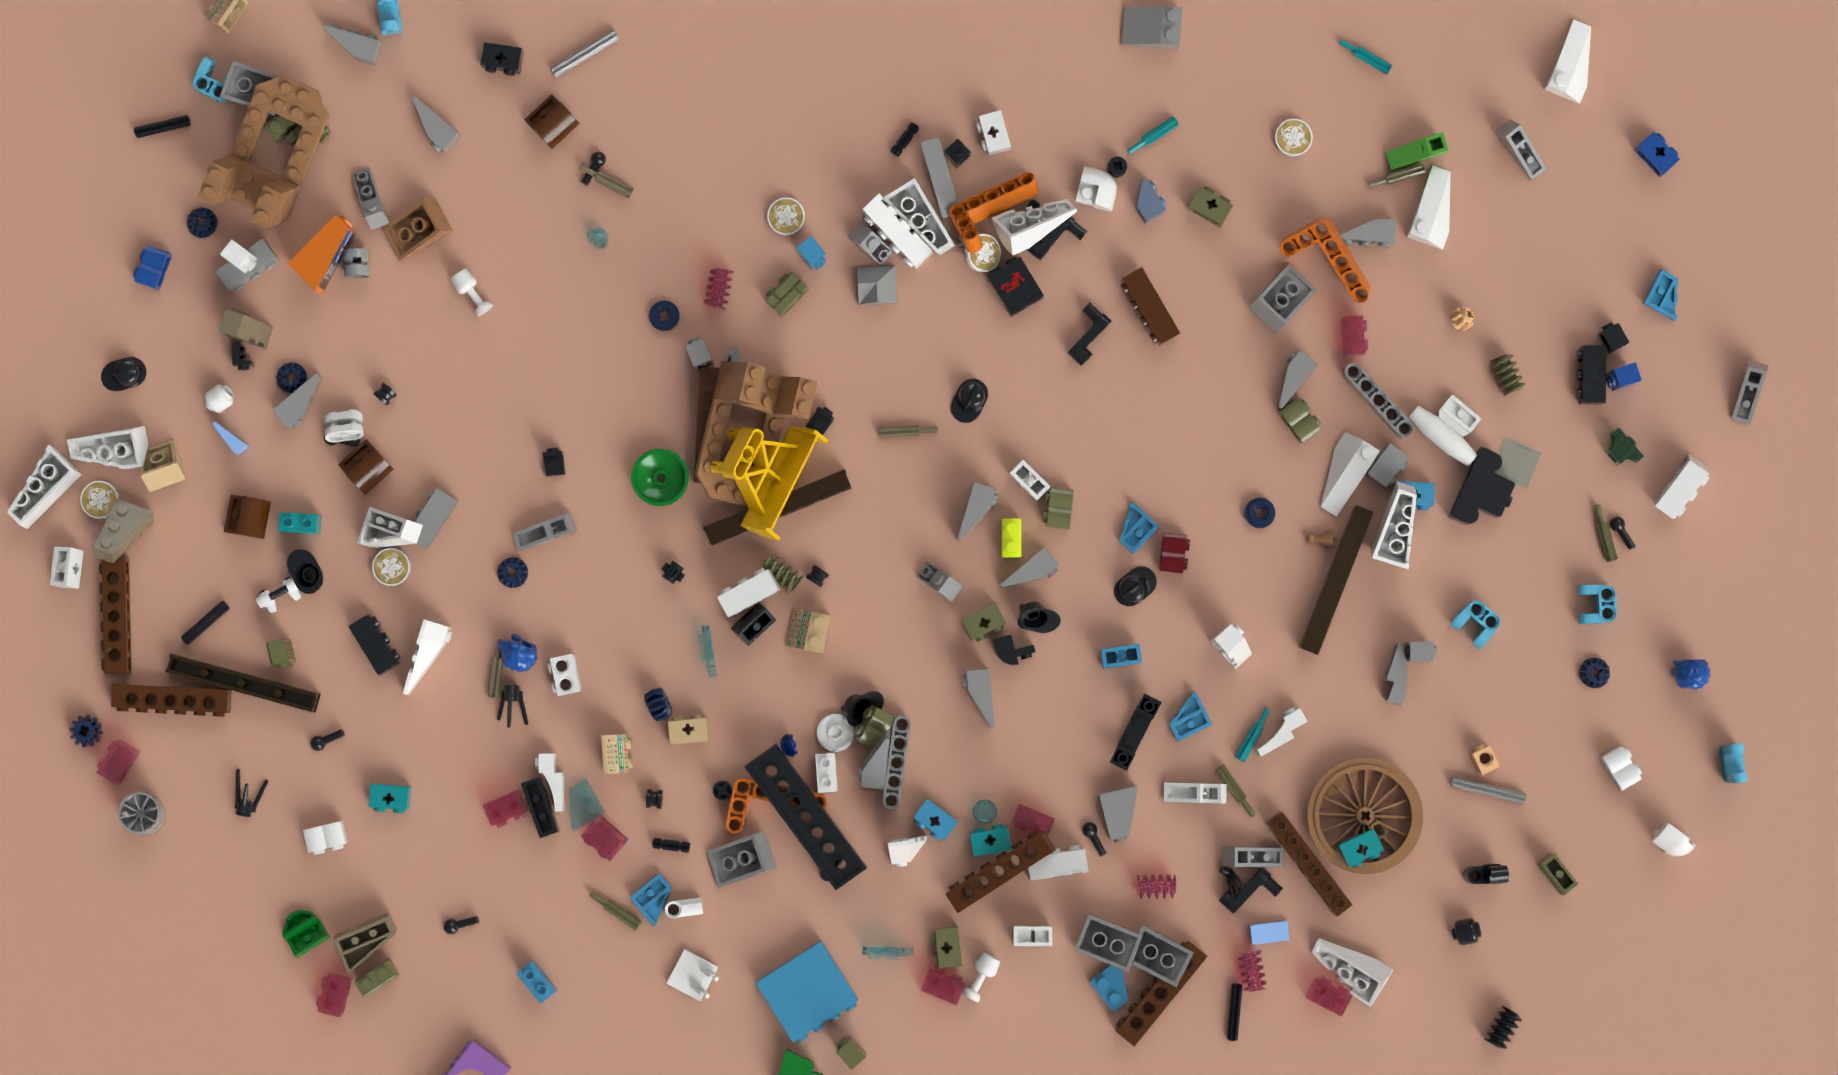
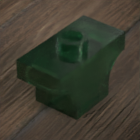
[1604,427,1644,465]

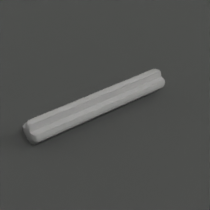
[551,30,619,77]
[1450,776,1526,804]

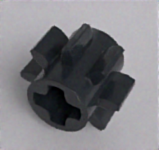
[661,560,685,584]

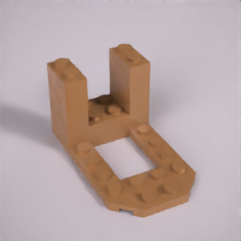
[197,74,329,229]
[695,362,817,507]

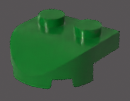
[282,910,330,958]

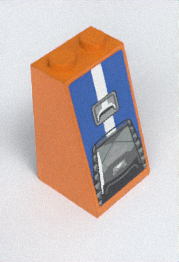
[287,214,355,295]

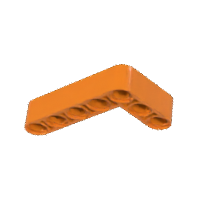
[948,172,1039,253]
[1280,217,1372,303]
[726,778,827,833]

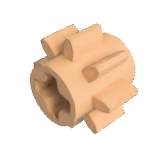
[1451,306,1475,331]

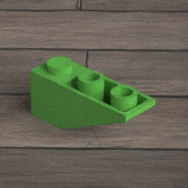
[1385,132,1448,170]

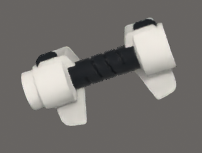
[256,577,302,613]

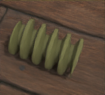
[1490,354,1525,396]
[762,553,804,593]

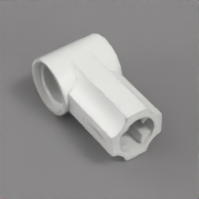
[665,897,703,919]

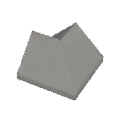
[857,265,897,305]

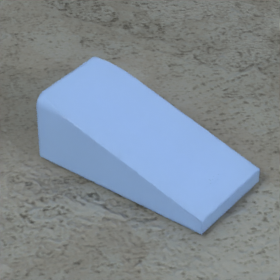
[212,422,249,455]
[1249,921,1290,945]

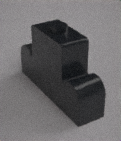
[1448,447,1515,525]

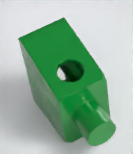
[779,1049,823,1075]

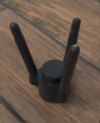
[497,685,528,728]
[235,769,268,817]

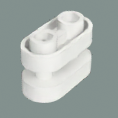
[324,409,364,443]

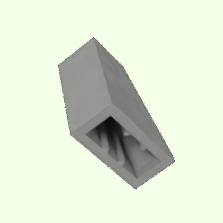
[1098,785,1137,843]

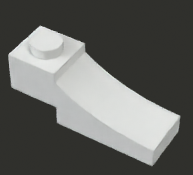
[1256,707,1308,757]
[535,753,564,812]
[1164,782,1227,804]

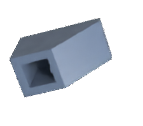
[1136,178,1167,224]

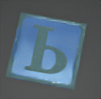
[1494,439,1541,488]

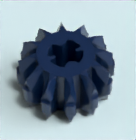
[644,688,672,721]
[69,715,103,747]

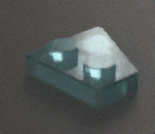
[699,625,717,677]
[569,779,606,831]
[862,946,913,960]

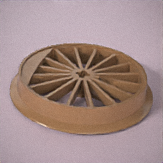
[1307,758,1423,874]

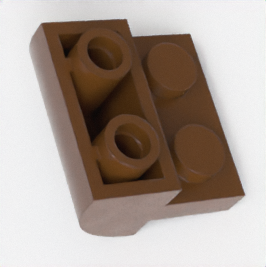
[524,94,580,149]
[338,439,394,495]
[224,494,271,539]

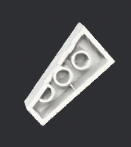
[883,178,956,255]
[863,193,932,269]
[7,445,82,529]
[1370,482,1417,569]

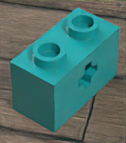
[278,512,321,535]
[368,784,412,813]
[970,824,1012,857]
[1337,828,1384,868]

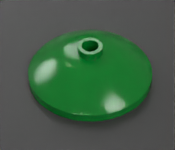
[631,449,689,506]

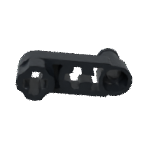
[1026,217,1087,261]
[1068,302,1112,366]
[1219,867,1283,914]

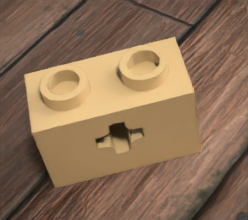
[668,714,709,745]

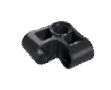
[1463,864,1509,884]

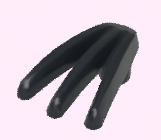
[1219,866,1245,898]

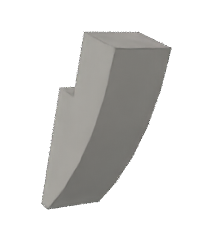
[512,513,577,551]
[1384,643,1407,705]

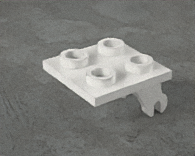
[666,949,719,1001]

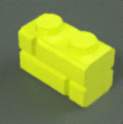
[1001,519,1021,558]

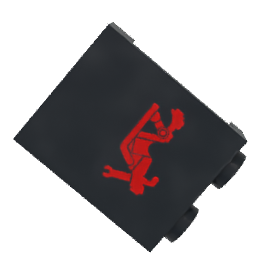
[987,257,1044,317]

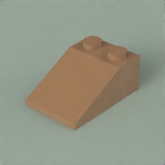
[382,198,453,261]

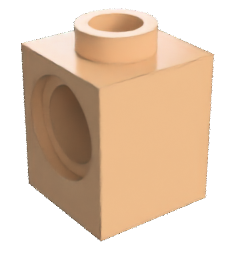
[1470,744,1500,775]

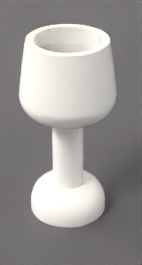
[451,269,493,317]
[962,952,1000,1002]

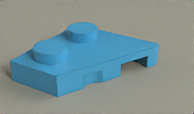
[1642,269,1678,321]
[1119,502,1160,555]
[1169,691,1212,742]
[630,873,672,926]
[1089,965,1129,1012]

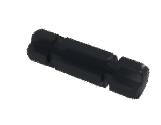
[891,122,919,157]
[652,838,690,853]

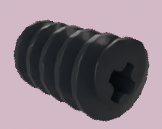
[1484,1006,1522,1049]

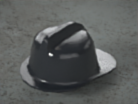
[101,357,147,391]
[951,379,988,423]
[287,549,323,594]
[1114,566,1157,606]
[1017,601,1061,633]
[841,691,884,726]

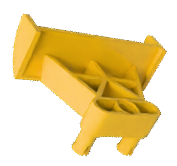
[710,426,829,541]

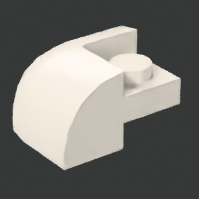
[1075,166,1117,212]
[1651,823,1696,856]

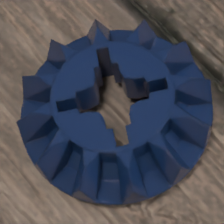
[186,207,218,238]
[649,300,680,331]
[276,362,307,393]
[1245,498,1275,528]
[497,557,528,588]
[1579,658,1610,688]

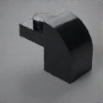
[992,635,1035,665]

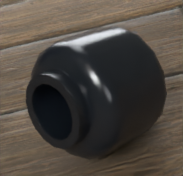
[1452,918,1481,945]

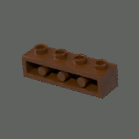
[1120,267,1180,346]

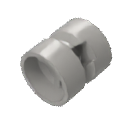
[344,248,370,278]

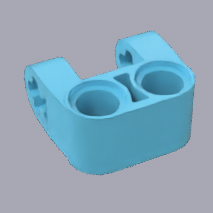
[376,0,402,36]
[193,56,228,103]
[1577,585,1617,624]
[1450,601,1500,649]
[1719,743,1748,784]

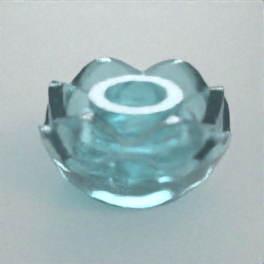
[587,227,609,249]
[973,800,997,824]

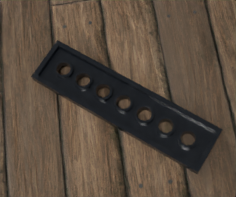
[744,744,867,890]

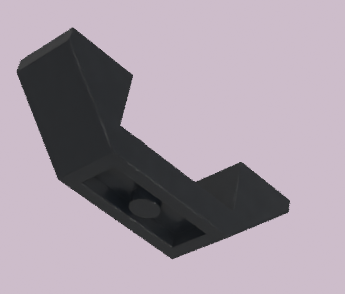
[1110,693,1162,771]

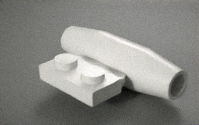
[1409,394,1482,466]

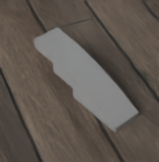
[920,137,958,219]

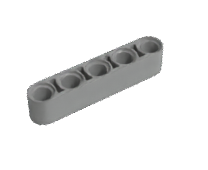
[1343,363,1414,439]
[883,716,911,810]

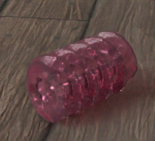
[704,268,734,309]
[1136,874,1176,899]
[1237,950,1267,992]

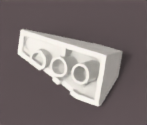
[1544,19,1591,104]
[1407,165,1450,250]
[992,199,1077,255]
[67,426,149,469]
[1320,432,1380,517]
[403,620,452,695]
[888,835,927,867]
[1311,938,1393,1007]

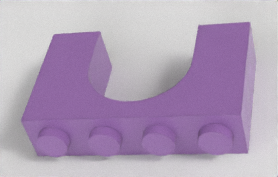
[443,1040,511,1075]

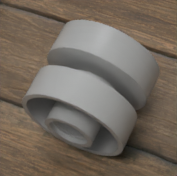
[118,792,165,835]

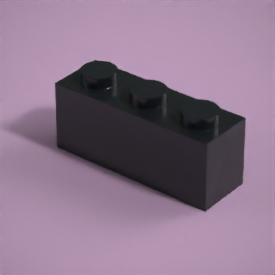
[1576,345,1606,405]
[348,614,401,676]
[521,777,560,838]

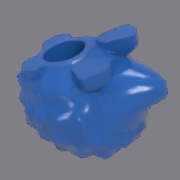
[498,634,537,672]
[1670,659,1710,690]

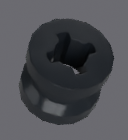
[1107,157,1127,178]
[373,382,397,406]
[805,565,829,588]
[713,781,733,800]
[646,789,663,809]

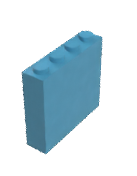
[756,940,858,1043]

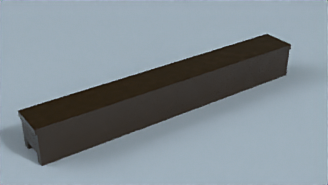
[703,469,852,546]
[1299,505,1374,655]
[165,654,321,713]

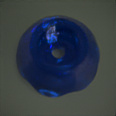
[780,733,798,757]

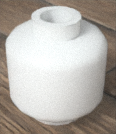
[205,384,234,413]

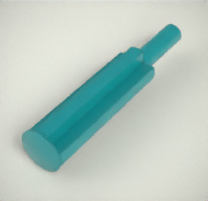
[1339,39,1392,75]
[1127,116,1179,154]
[1235,708,1270,762]

